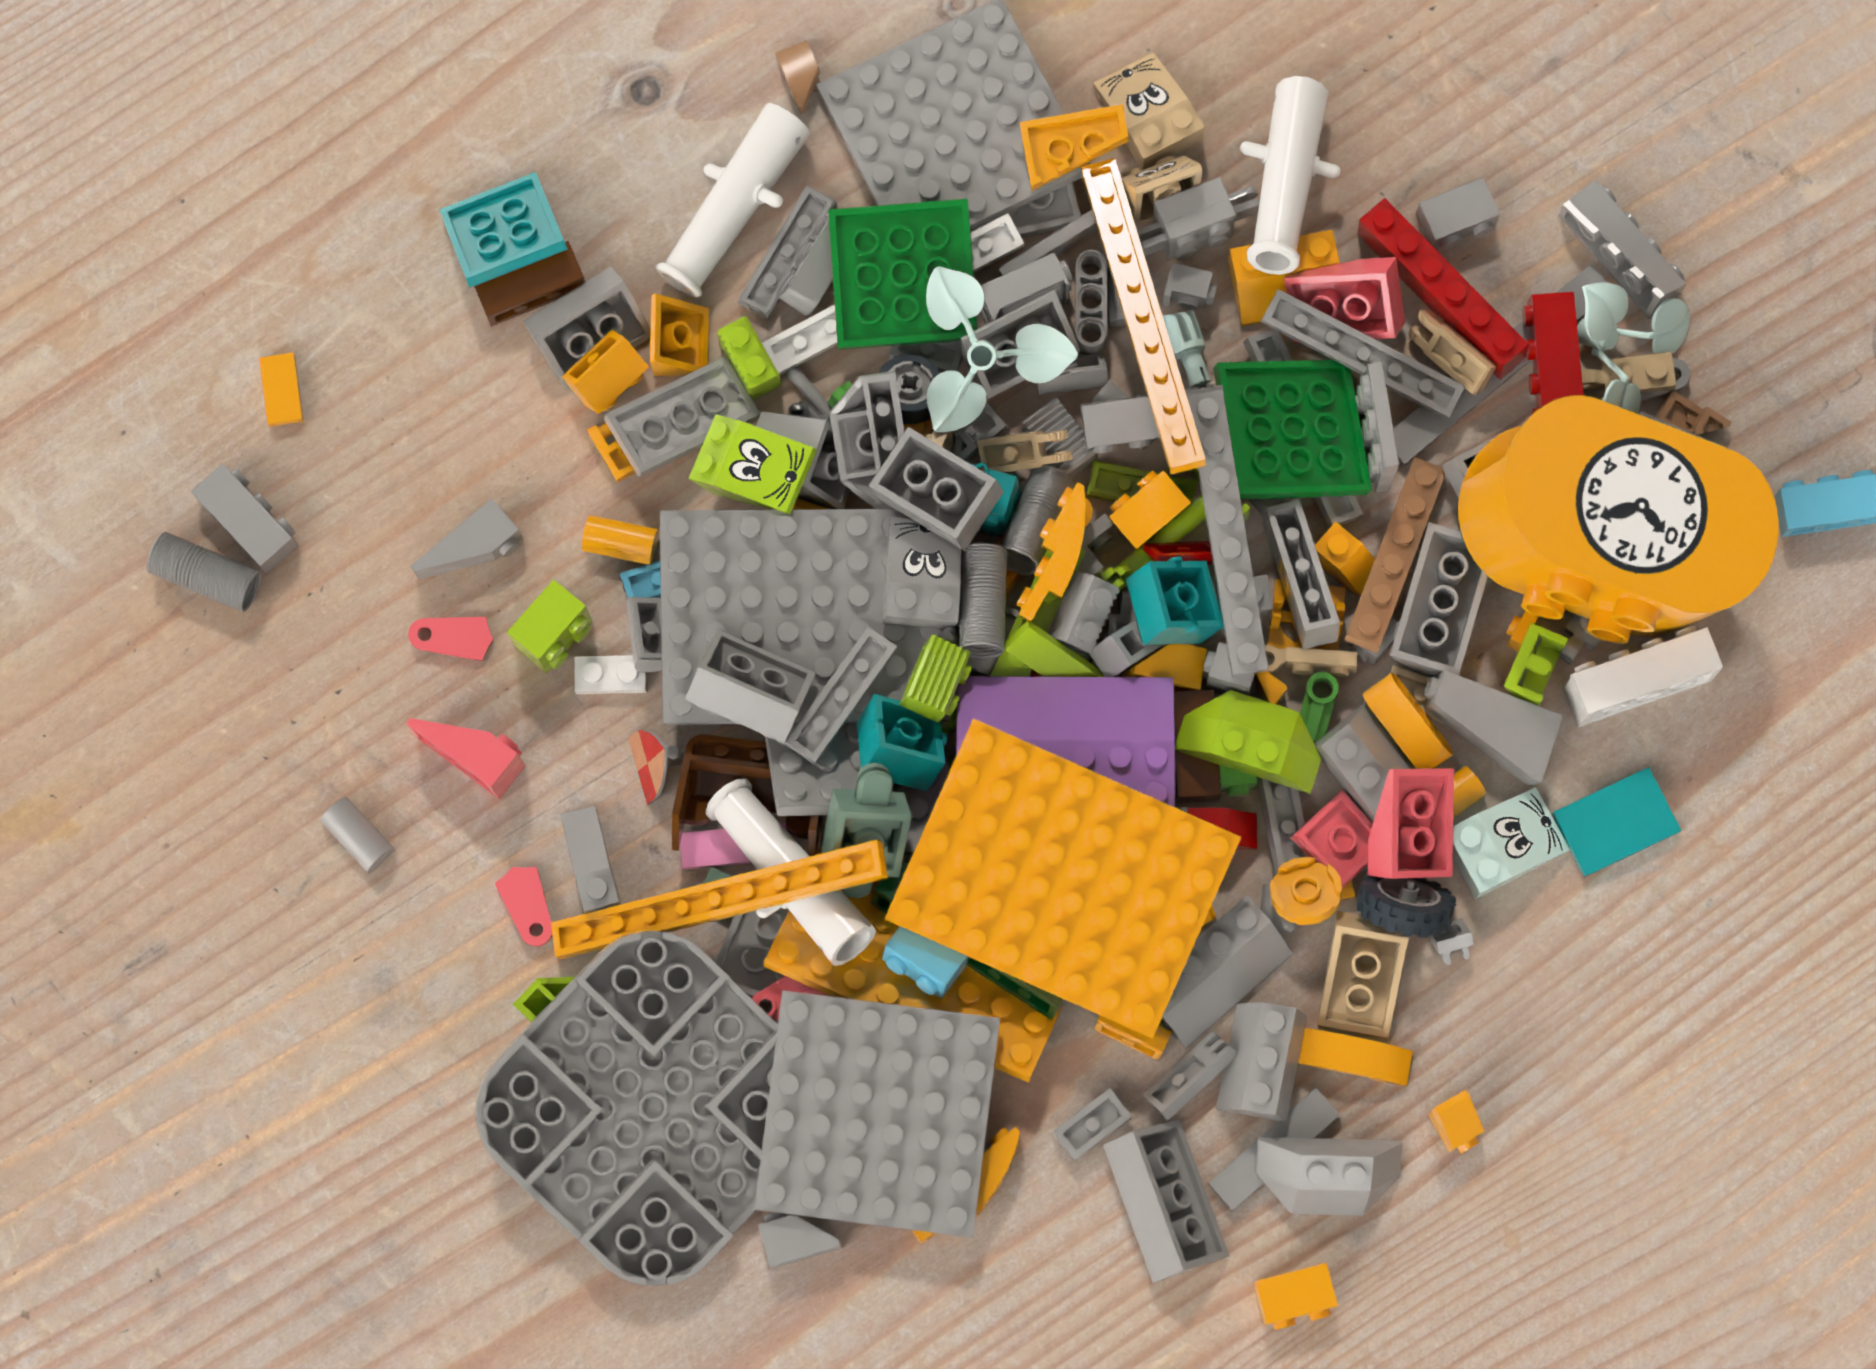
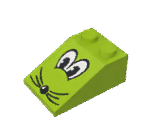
[688,414,817,515]

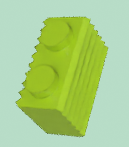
[717,316,781,400]
[899,634,972,723]

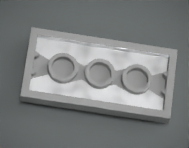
[604,356,761,478]

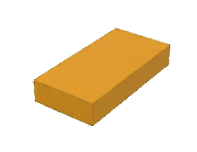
[259,352,304,427]

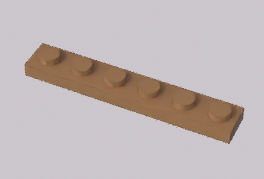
[1344,457,1445,653]

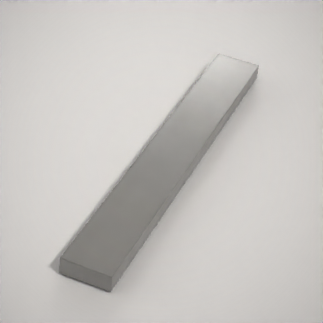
[1393,264,1608,467]

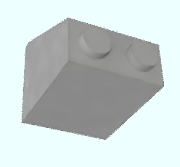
[757,411,850,509]

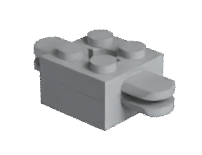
[1137,177,1260,260]

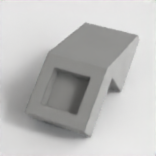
[1078,513,1114,578]

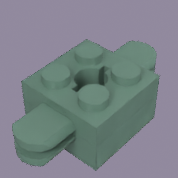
[821,763,911,898]

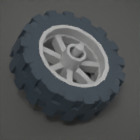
[1356,874,1456,938]

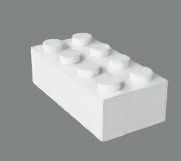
[1563,626,1723,728]

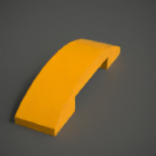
[1298,1028,1413,1087]

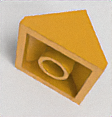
[650,294,709,376]

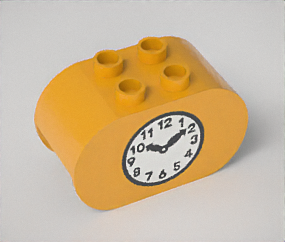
[1458,396,1779,644]

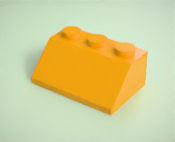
[1228,230,1340,327]

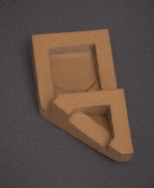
[775,40,820,114]
[1655,391,1732,435]

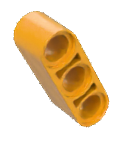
[1362,672,1454,769]

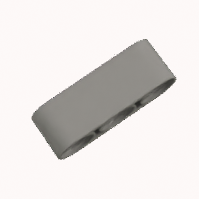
[776,213,833,316]
[1075,249,1107,355]

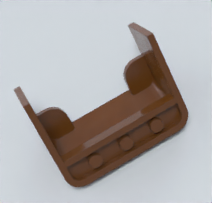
[672,734,823,857]

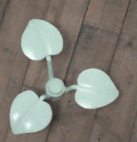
[926,266,1078,433]
[1577,282,1690,414]

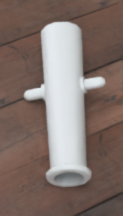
[1240,76,1341,275]
[655,103,811,298]
[705,779,876,966]

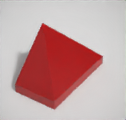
[1143,541,1213,566]

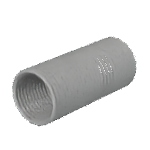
[1000,466,1074,575]
[146,532,261,612]
[958,543,1008,658]

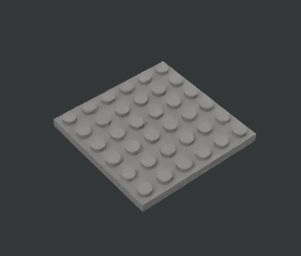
[816,0,1091,231]
[754,990,1000,1238]

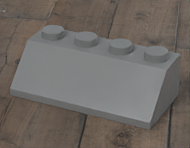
[1389,522,1488,677]
[1161,895,1293,1049]
[1103,1119,1229,1283]

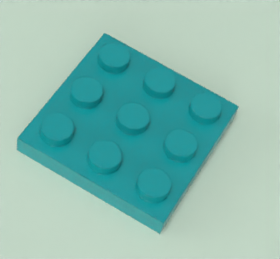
[439,172,567,288]

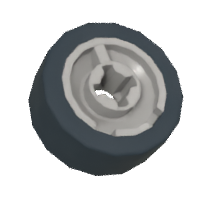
[879,354,940,424]

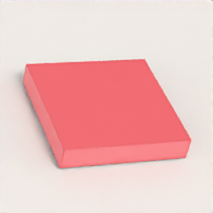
[1291,790,1373,888]

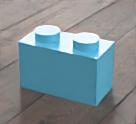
[882,926,968,999]

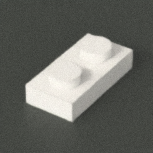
[574,655,647,694]

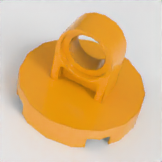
[1270,857,1342,925]

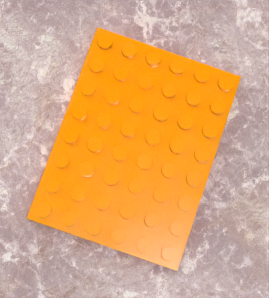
[885,718,1241,1038]

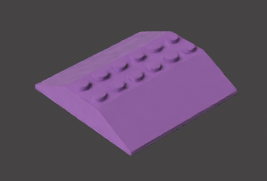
[956,677,1175,807]

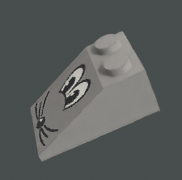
[882,517,961,629]

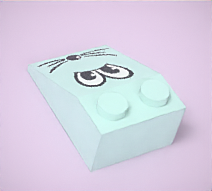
[1453,787,1570,900]

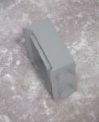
[980,253,1072,325]

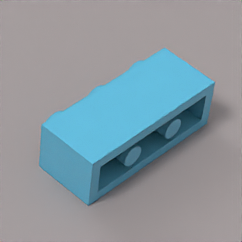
[1774,470,1876,537]

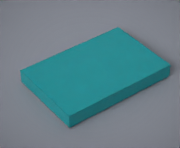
[1552,767,1682,878]

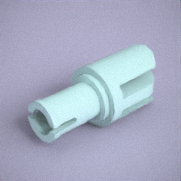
[1163,310,1212,388]

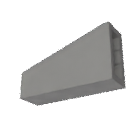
[1424,670,1563,786]

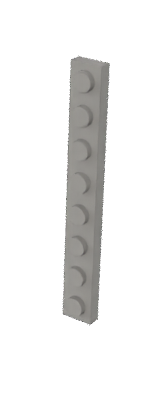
[1187,390,1268,677]

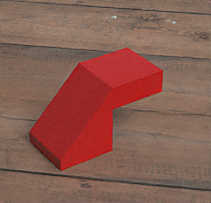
[1187,808,1258,850]

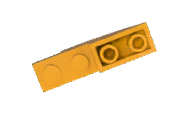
[1016,482,1086,622]
[912,1127,1020,1245]

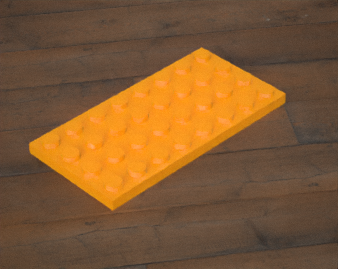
[763,846,1065,1083]

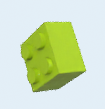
[506,579,592,674]

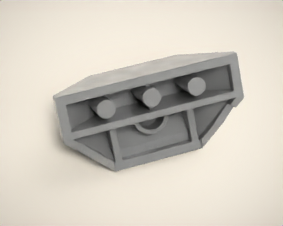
[829,371,904,509]
[1255,1137,1403,1216]

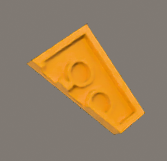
[1019,104,1129,192]

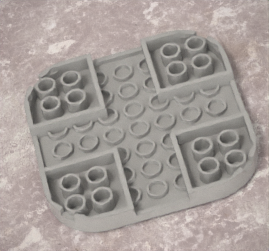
[475,931,778,1286]

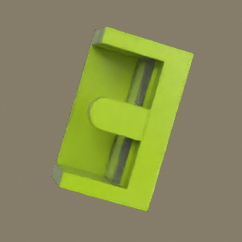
[1504,623,1568,706]

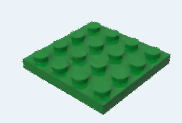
[828,199,978,350]
[1213,360,1372,499]

